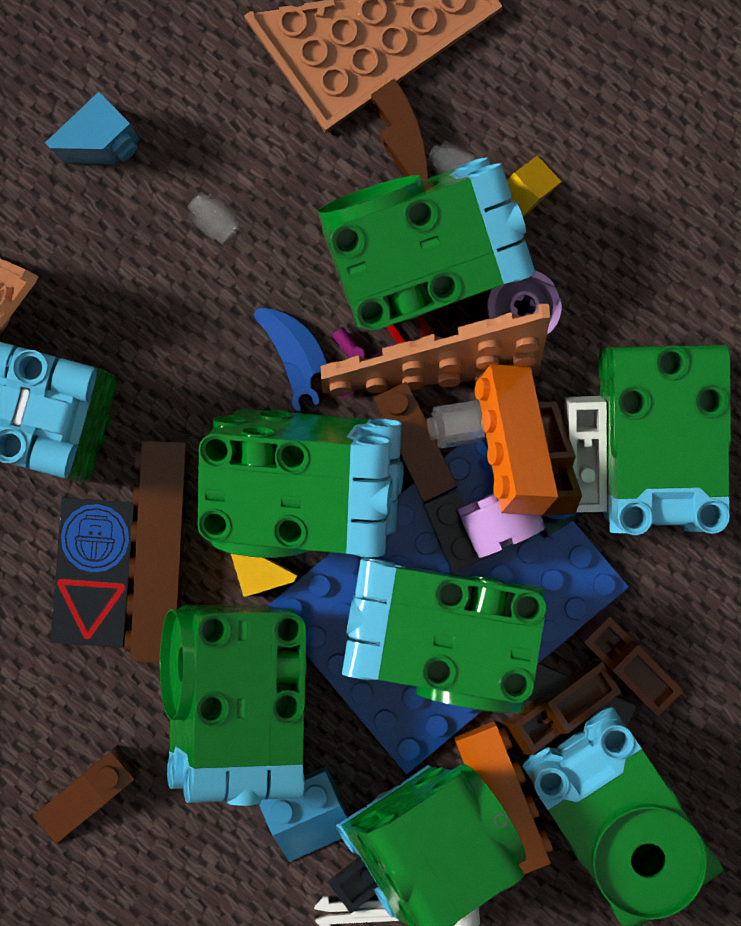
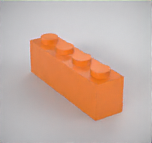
[475,364,558,515]
[454,721,553,874]

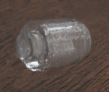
[427,140,477,176]
[187,192,242,245]

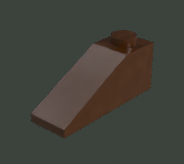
[373,382,457,504]
[33,745,140,844]

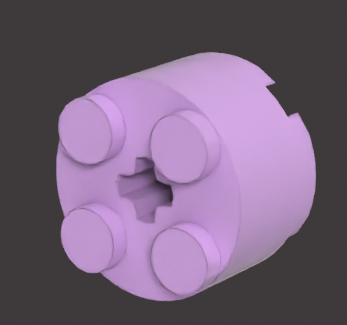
[485,271,562,335]
[457,492,546,558]

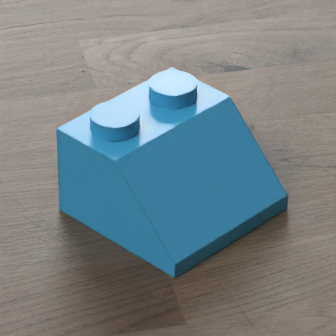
[45,92,140,164]
[259,765,349,862]

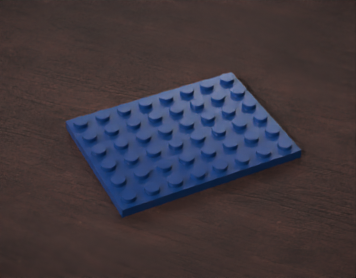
[268,431,629,775]

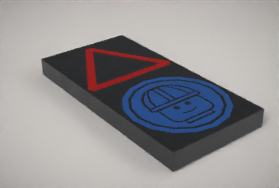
[50,497,135,648]

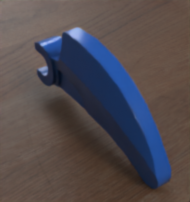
[254,308,327,412]

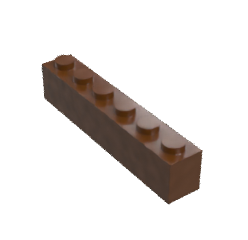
[125,441,190,663]

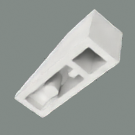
[564,396,607,512]

